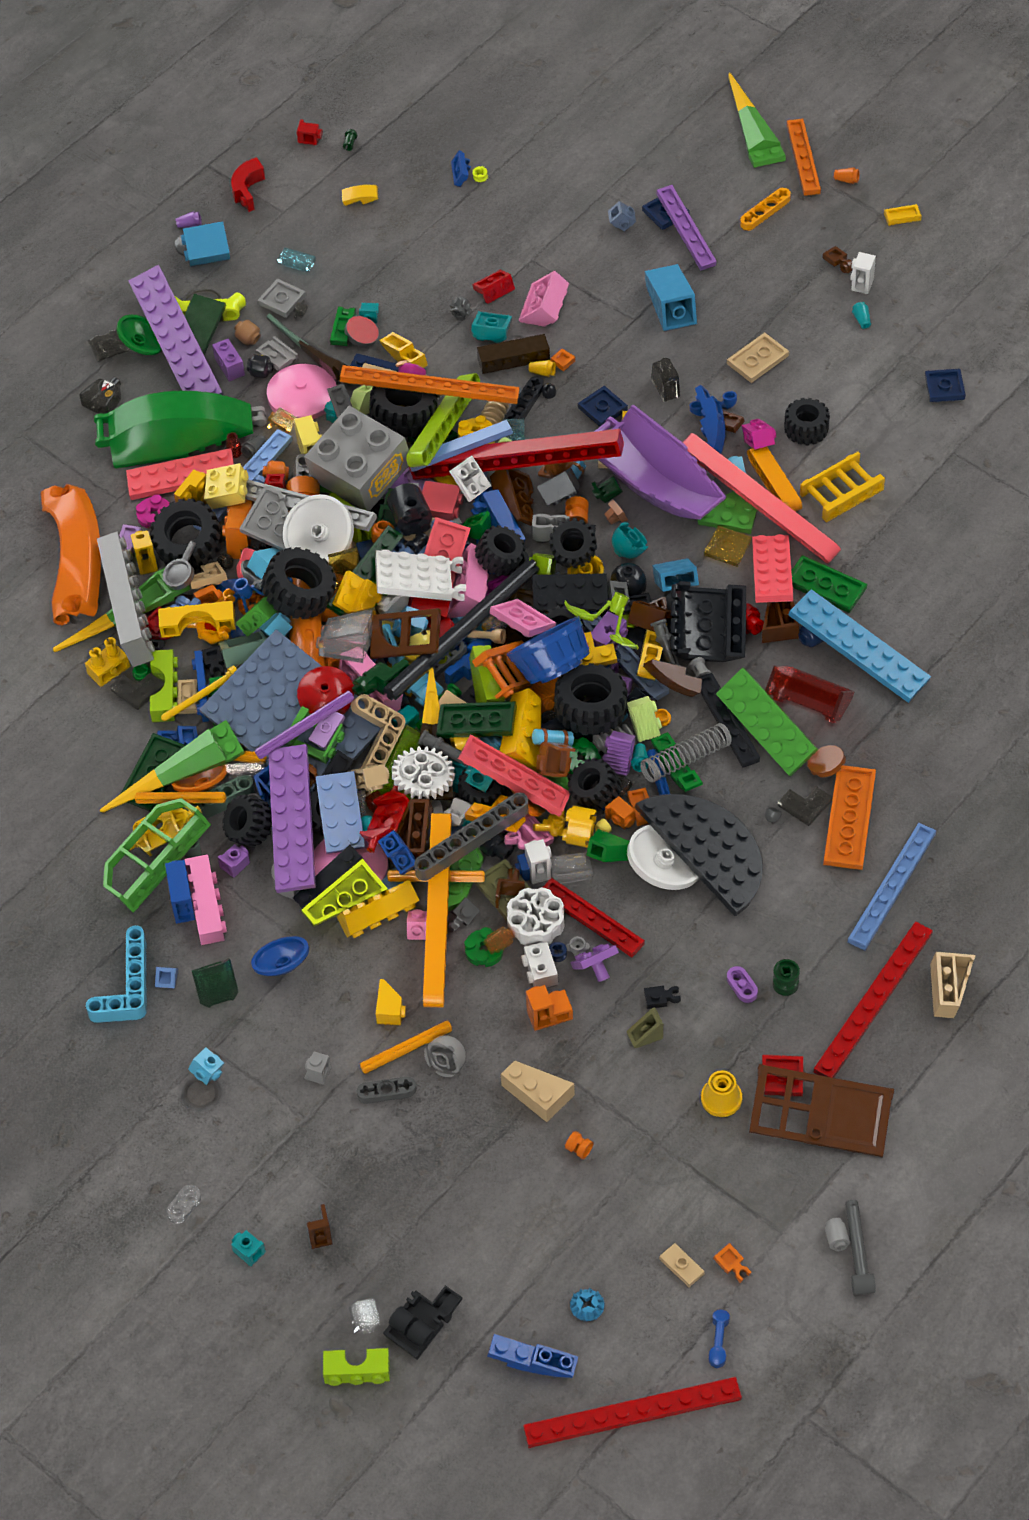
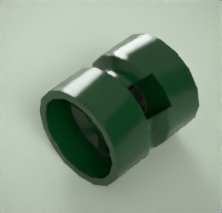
[773,959,800,996]

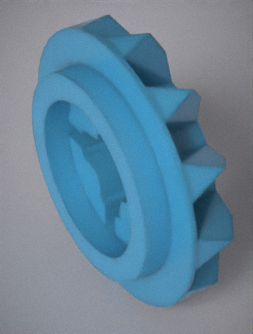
[570,1288,604,1321]

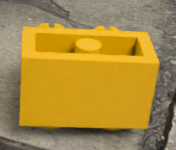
[85,637,130,687]

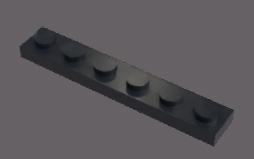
[698,673,760,768]

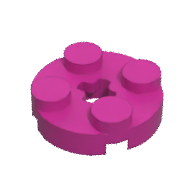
[136,495,169,528]

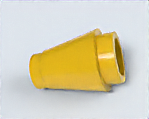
[529,360,556,377]

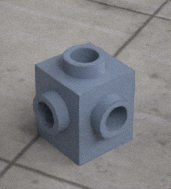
[608,201,636,231]

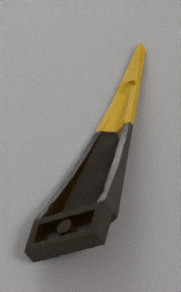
[414,667,453,800]

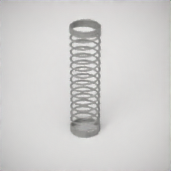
[641,723,732,783]

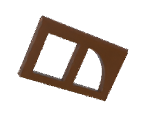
[370,608,441,659]

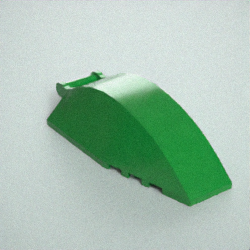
[94,391,254,468]

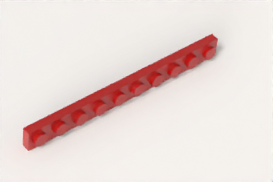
[813,921,933,1078]
[523,1377,742,1448]

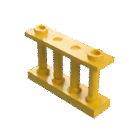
[800,452,885,523]

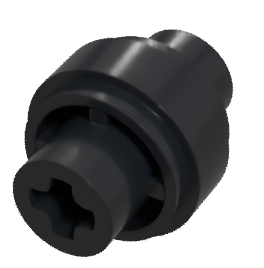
[480,830,514,860]

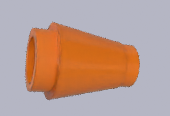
[834,167,860,184]

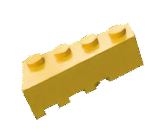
[499,688,541,772]

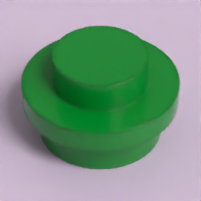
[132,664,151,681]

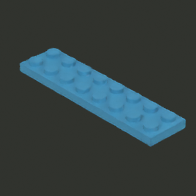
[788,589,931,703]

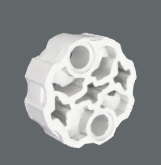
[507,887,564,946]

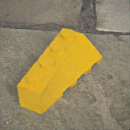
[337,880,420,938]

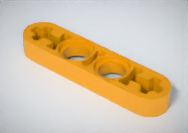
[740,188,791,231]

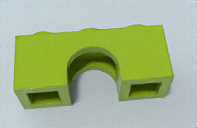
[323,1348,390,1386]

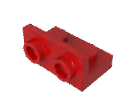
[472,269,515,304]

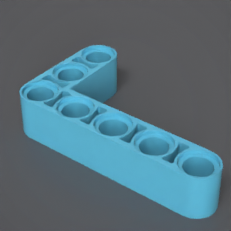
[86,925,147,1023]

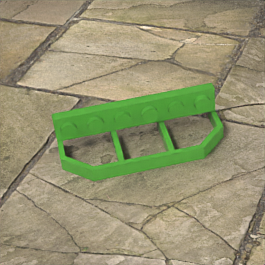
[103,798,211,913]

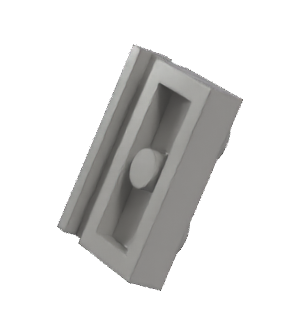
[256,336,298,371]

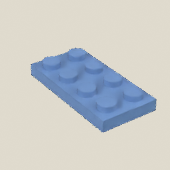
[316,771,365,854]

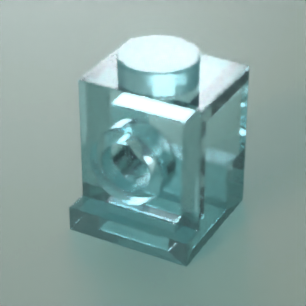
[503,418,525,441]

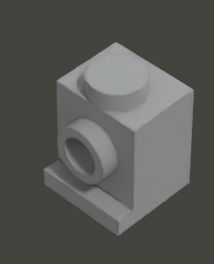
[304,1052,331,1085]

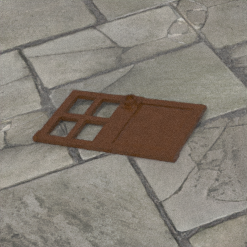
[749,1064,894,1157]

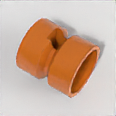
[565,496,589,524]

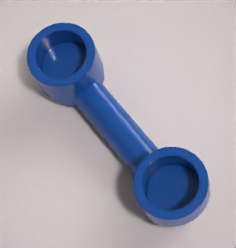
[689,391,737,416]
[709,1309,730,1368]

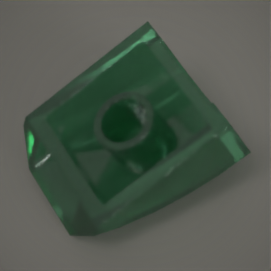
[191,958,238,1008]

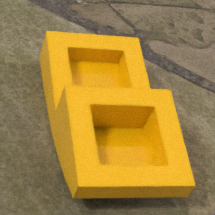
[342,185,378,206]

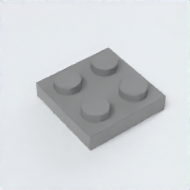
[258,279,306,318]

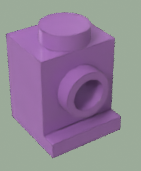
[218,844,250,878]

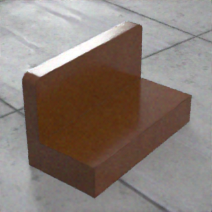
[628,601,672,632]
[307,1204,332,1249]

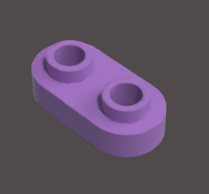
[727,966,758,1003]

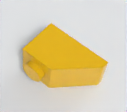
[376,979,406,1025]

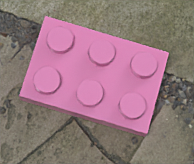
[490,599,556,637]

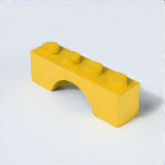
[158,601,236,638]

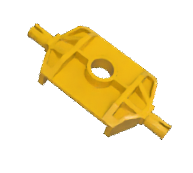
[129,805,202,856]

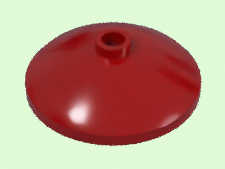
[297,666,354,715]

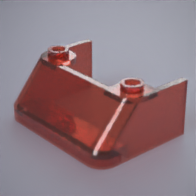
[765,665,855,723]

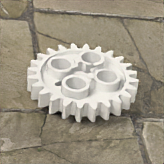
[392,746,455,799]

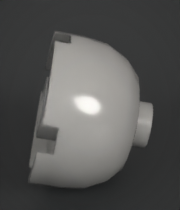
[424,1035,466,1077]

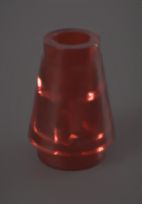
[226,432,242,458]

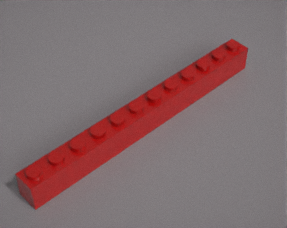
[409,429,624,480]

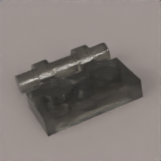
[88,329,130,362]

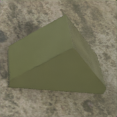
[626,1007,664,1048]

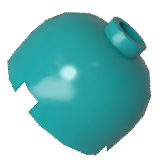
[611,522,648,559]

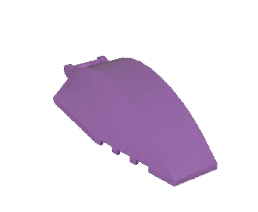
[594,405,726,520]

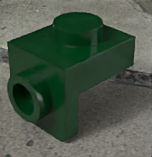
[591,476,623,503]

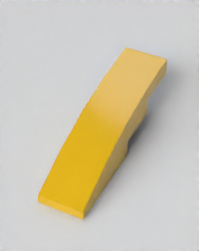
[636,623,668,681]

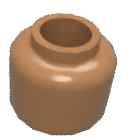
[234,320,261,346]

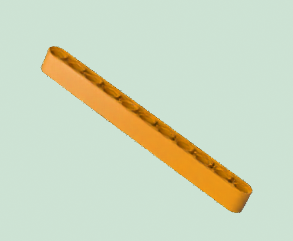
[423,813,452,1008]

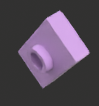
[308,712,345,750]

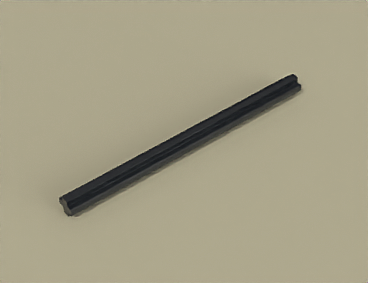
[383,559,540,701]

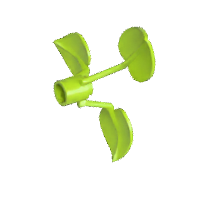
[564,592,639,650]

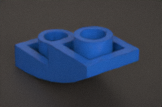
[378,830,415,875]

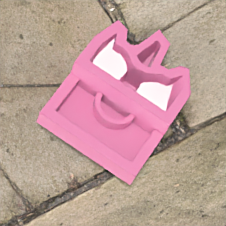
[504,814,554,850]

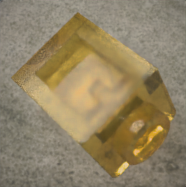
[267,407,297,434]

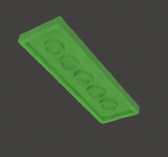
[716,667,818,776]

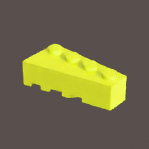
[301,859,388,927]

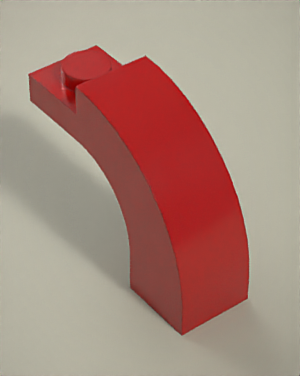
[231,157,265,212]

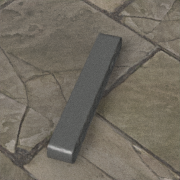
[414,792,529,881]

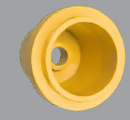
[701,1070,742,1117]

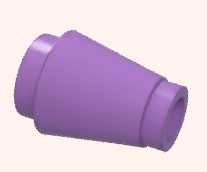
[176,211,202,228]

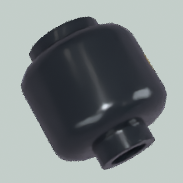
[247,354,274,378]

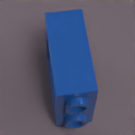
[165,860,195,924]

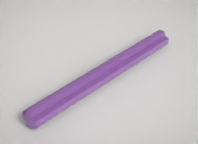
[255,691,354,759]

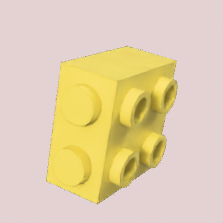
[294,415,322,454]
[204,463,249,509]

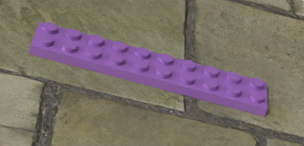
[129,265,224,395]

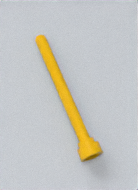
[161,665,237,721]

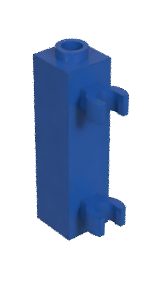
[471,489,526,543]

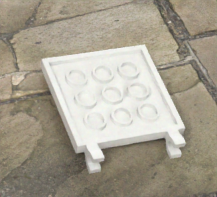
[375,550,466,601]

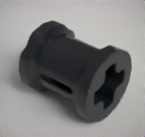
[406,532,429,554]

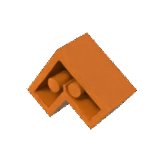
[526,985,573,1031]

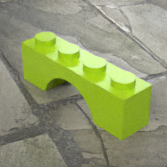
[150,649,178,722]

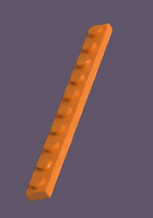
[340,365,520,404]

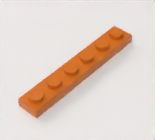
[787,119,821,196]

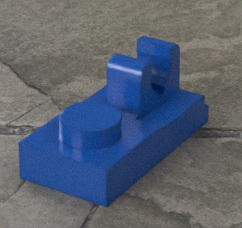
[451,150,471,187]

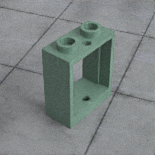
[219,631,268,668]

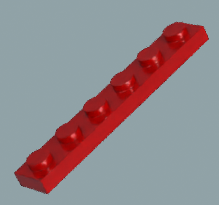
[542,878,645,958]

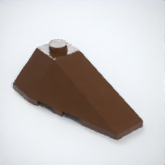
[490,469,534,526]

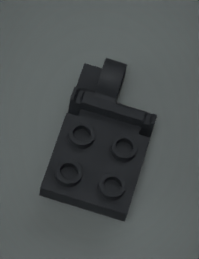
[383,1285,463,1360]

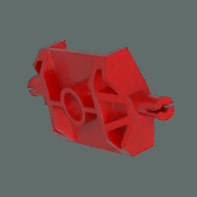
[359,785,409,853]

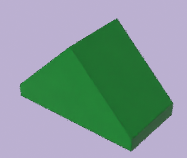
[463,510,491,540]

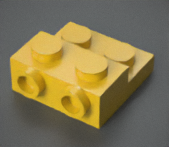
[174,469,207,504]
[332,570,382,622]

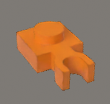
[713,1243,751,1283]

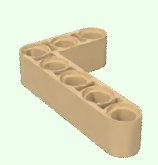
[351,694,406,799]

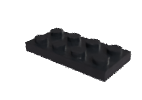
[532,573,608,612]

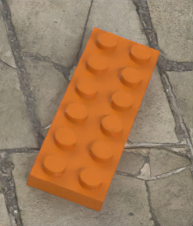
[823,765,876,870]

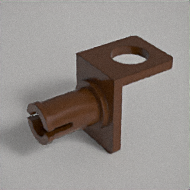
[495,868,525,908]

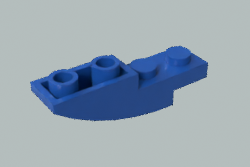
[695,385,725,454]
[444,626,497,685]
[487,1334,578,1378]

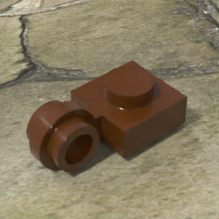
[823,246,853,273]

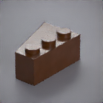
[762,601,799,643]
[388,799,434,862]

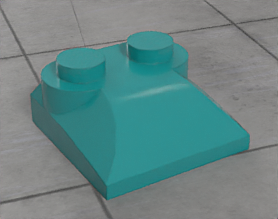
[471,311,512,343]

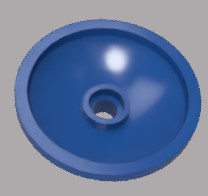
[251,936,309,976]

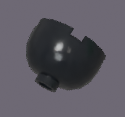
[610,563,647,596]

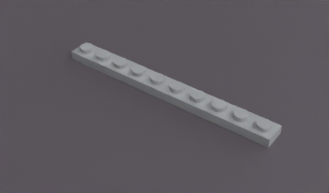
[245,480,377,532]

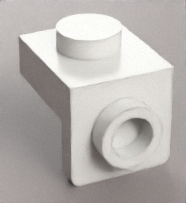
[444,797,472,826]

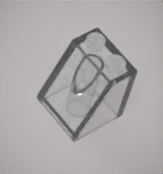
[316,610,372,663]

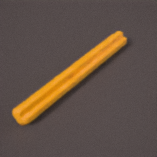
[135,792,227,804]
[387,870,485,882]
[360,1021,452,1074]

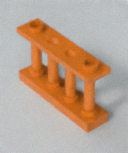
[472,640,541,699]

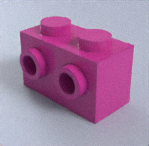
[742,419,776,449]

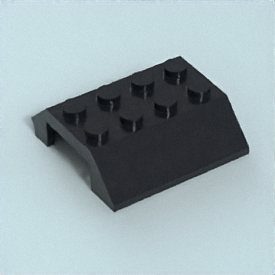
[670,581,746,662]

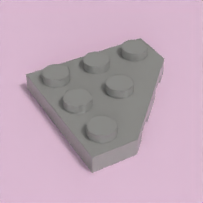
[239,485,289,551]

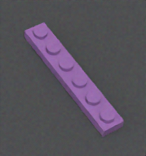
[656,185,717,271]

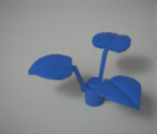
[216,577,293,638]

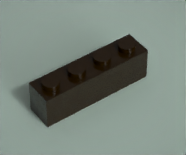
[477,334,550,374]

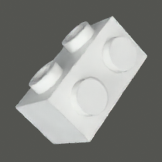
[850,252,876,294]
[524,839,552,884]
[521,941,558,987]

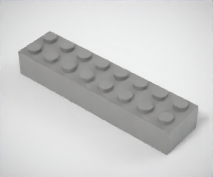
[97,531,155,667]

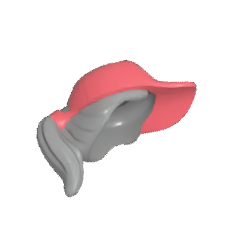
[236,548,263,594]

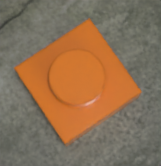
[550,348,575,371]

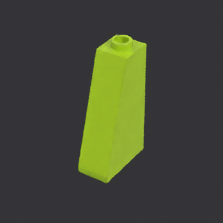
[469,645,505,703]

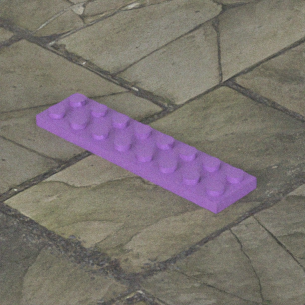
[268,744,316,893]

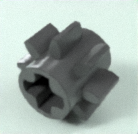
[450,297,472,319]

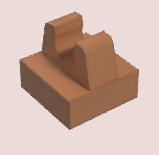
[604,500,628,525]

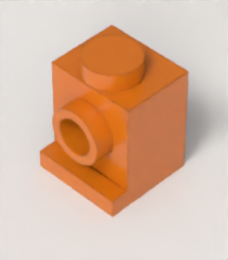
[605,796,635,829]

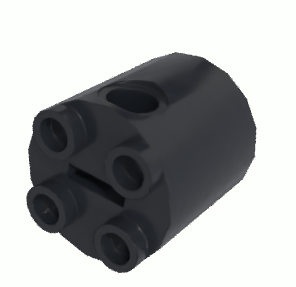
[387,483,433,536]

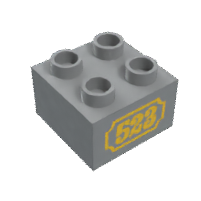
[304,405,409,511]

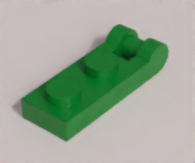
[330,306,356,346]

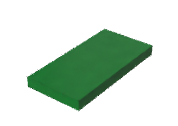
[791,555,867,613]

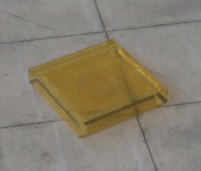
[704,526,752,567]

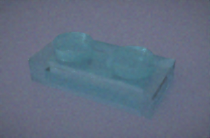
[277,248,316,273]

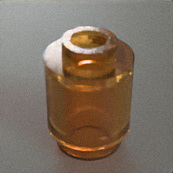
[484,926,515,954]

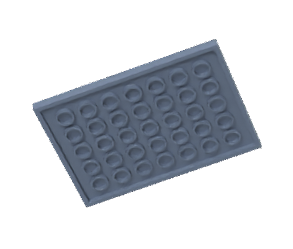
[199,630,381,792]

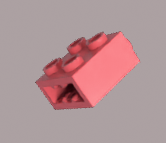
[422,481,464,521]

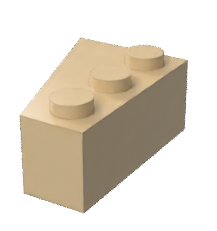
[930,952,976,1018]
[501,1061,575,1122]

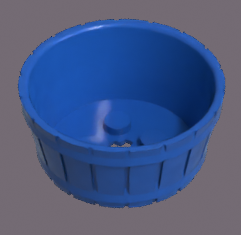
[507,616,590,684]

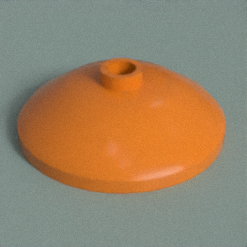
[172,764,228,792]

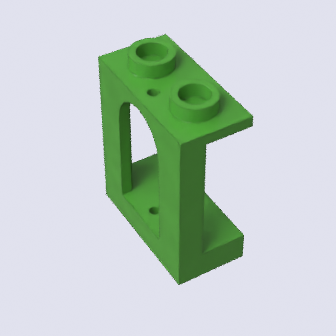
[285,706,345,764]

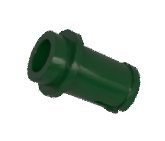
[343,129,358,151]

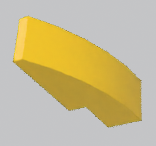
[379,332,428,368]

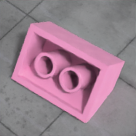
[519,271,569,327]

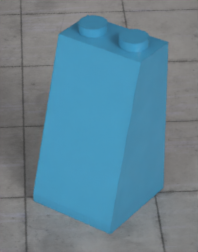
[645,264,697,331]

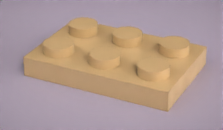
[727,332,789,383]

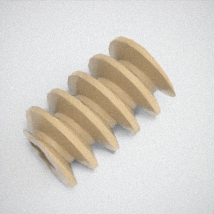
[481,401,509,425]

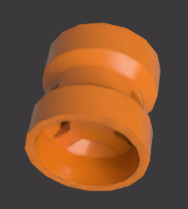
[565,1131,594,1159]

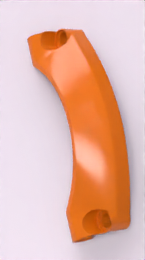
[41,484,101,625]

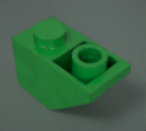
[586,829,629,862]

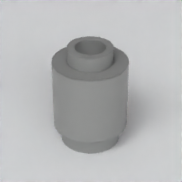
[825,1218,850,1251]

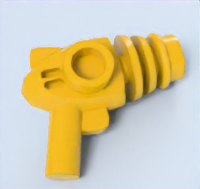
[533,810,565,837]

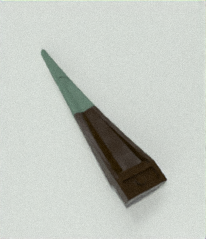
[266,313,348,381]

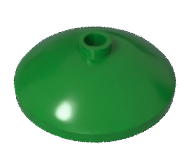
[116,314,162,355]

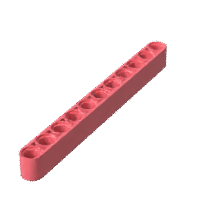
[683,433,841,564]

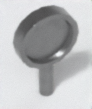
[163,541,196,590]

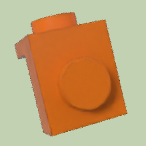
[193,584,223,604]

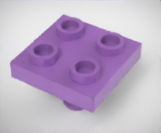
[570,943,619,982]

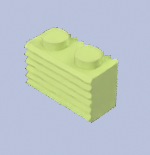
[627,696,662,742]

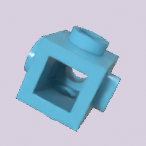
[188,1047,224,1085]

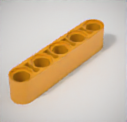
[747,446,803,512]

